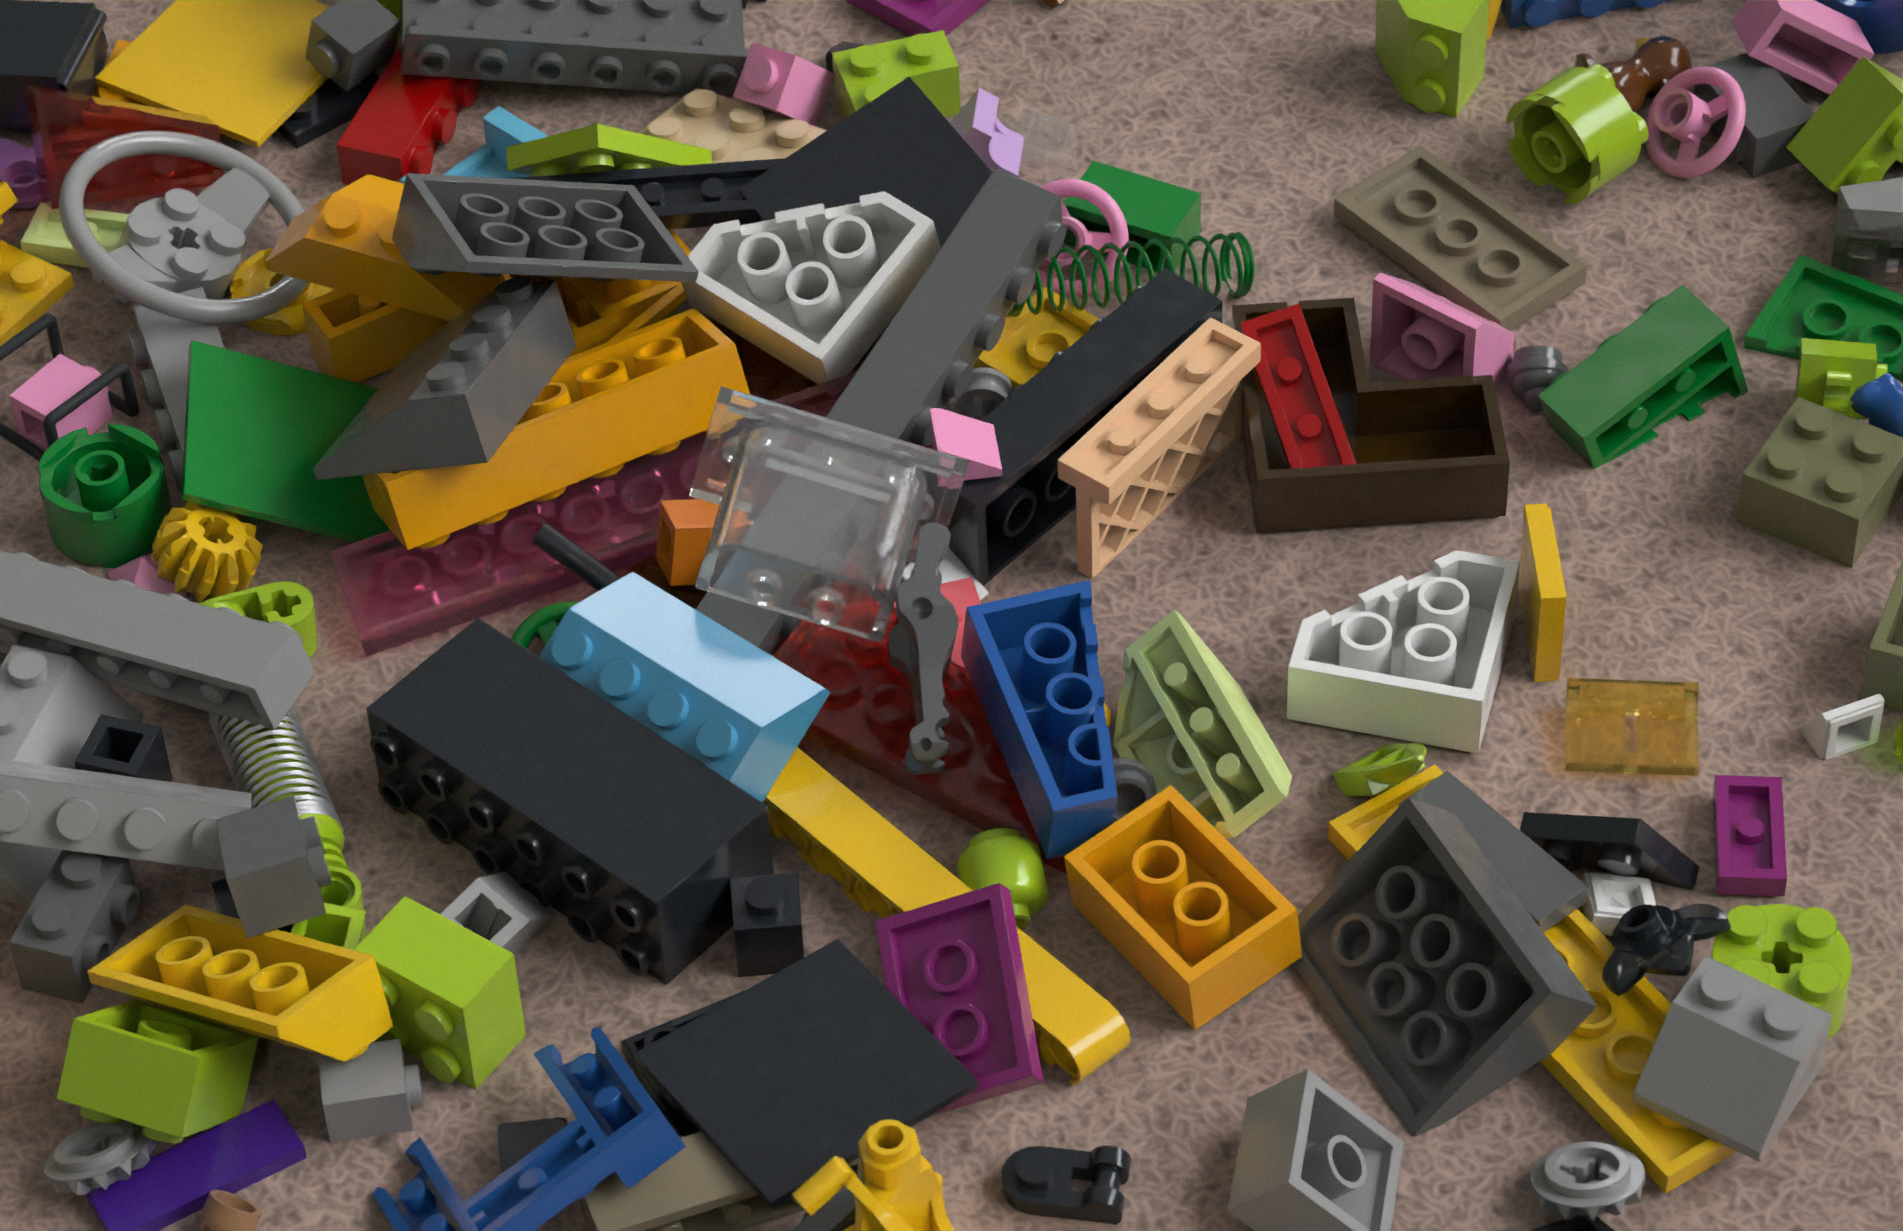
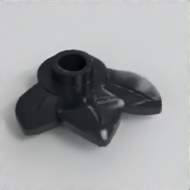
[1602,904,1731,996]

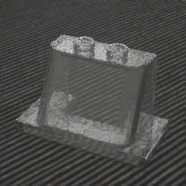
[689,386,969,643]

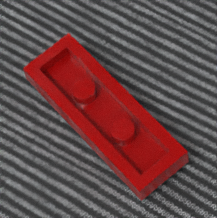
[1240,303,1356,469]

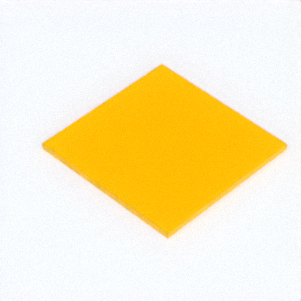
[95,0,331,148]

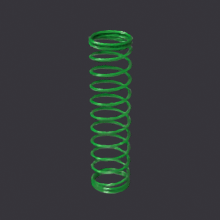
[1006,232,1255,318]

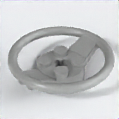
[59,131,308,324]

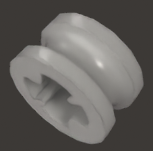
[956,367,1012,419]

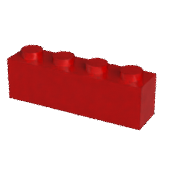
[336,45,479,185]

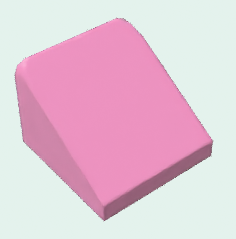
[929,408,1002,483]

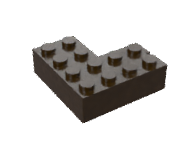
[1231,297,1510,533]

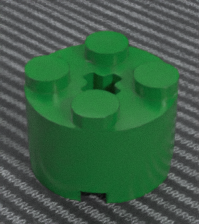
[38,424,172,568]

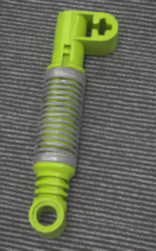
[199,581,367,941]

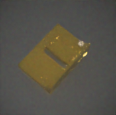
[1565,678,1699,776]

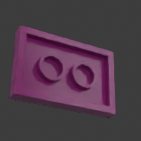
[875,883,1044,1115]

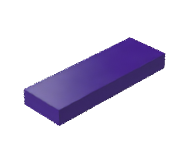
[86,1099,307,1231]

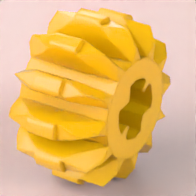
[151,501,263,603]

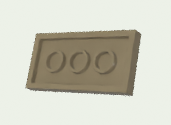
[1334,146,1587,331]

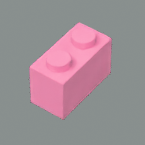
[1731,0,1875,94]

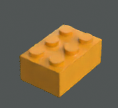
[1064,785,1302,1030]

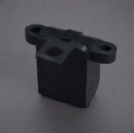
[0,0,108,135]

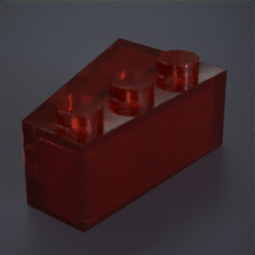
[25,84,225,209]

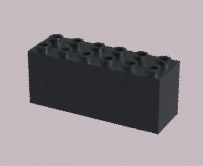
[366,618,774,985]

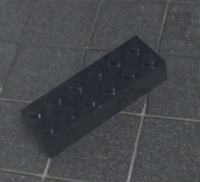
[919,268,1222,586]

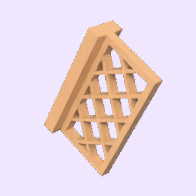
[1058,317,1261,579]

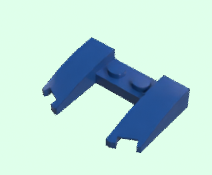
[372,1026,686,1231]

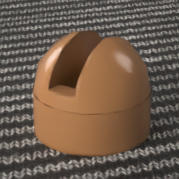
[200,1190,262,1231]

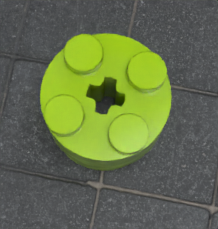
[1506,64,1649,205]
[1711,904,1852,1040]

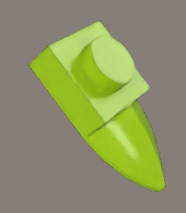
[1333,743,1427,799]

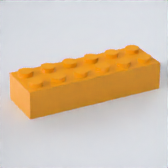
[362,308,755,550]

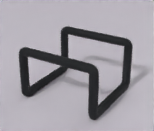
[0,314,139,462]

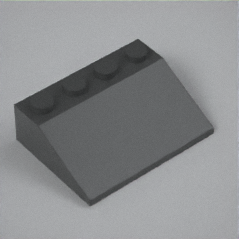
[392,173,699,282]
[313,277,576,480]
[1293,797,1598,1136]

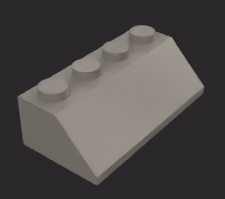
[0,644,143,907]

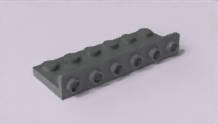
[400,0,749,96]

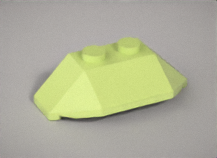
[1113,610,1292,838]

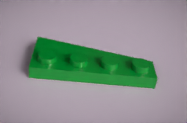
[1744,254,1903,381]

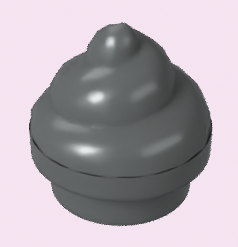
[1507,345,1568,412]
[1113,758,1156,823]

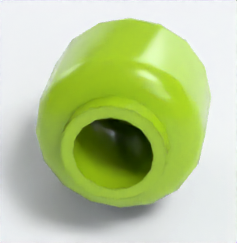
[956,828,1049,930]

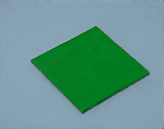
[181,340,399,549]

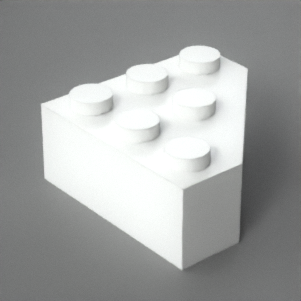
[681,191,941,393]
[1287,550,1520,754]

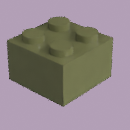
[1737,397,1903,568]

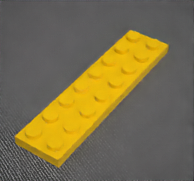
[1328,765,1737,1194]

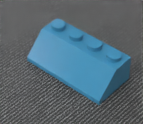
[539,572,831,803]

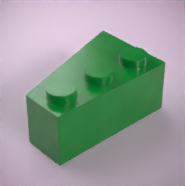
[1538,284,1749,469]

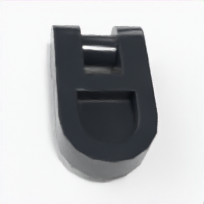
[1001,1145,1132,1225]

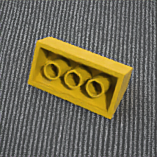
[87,904,393,1062]

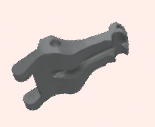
[886,522,958,775]

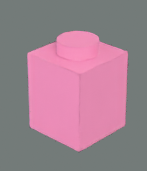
[733,42,835,126]
[9,354,113,450]

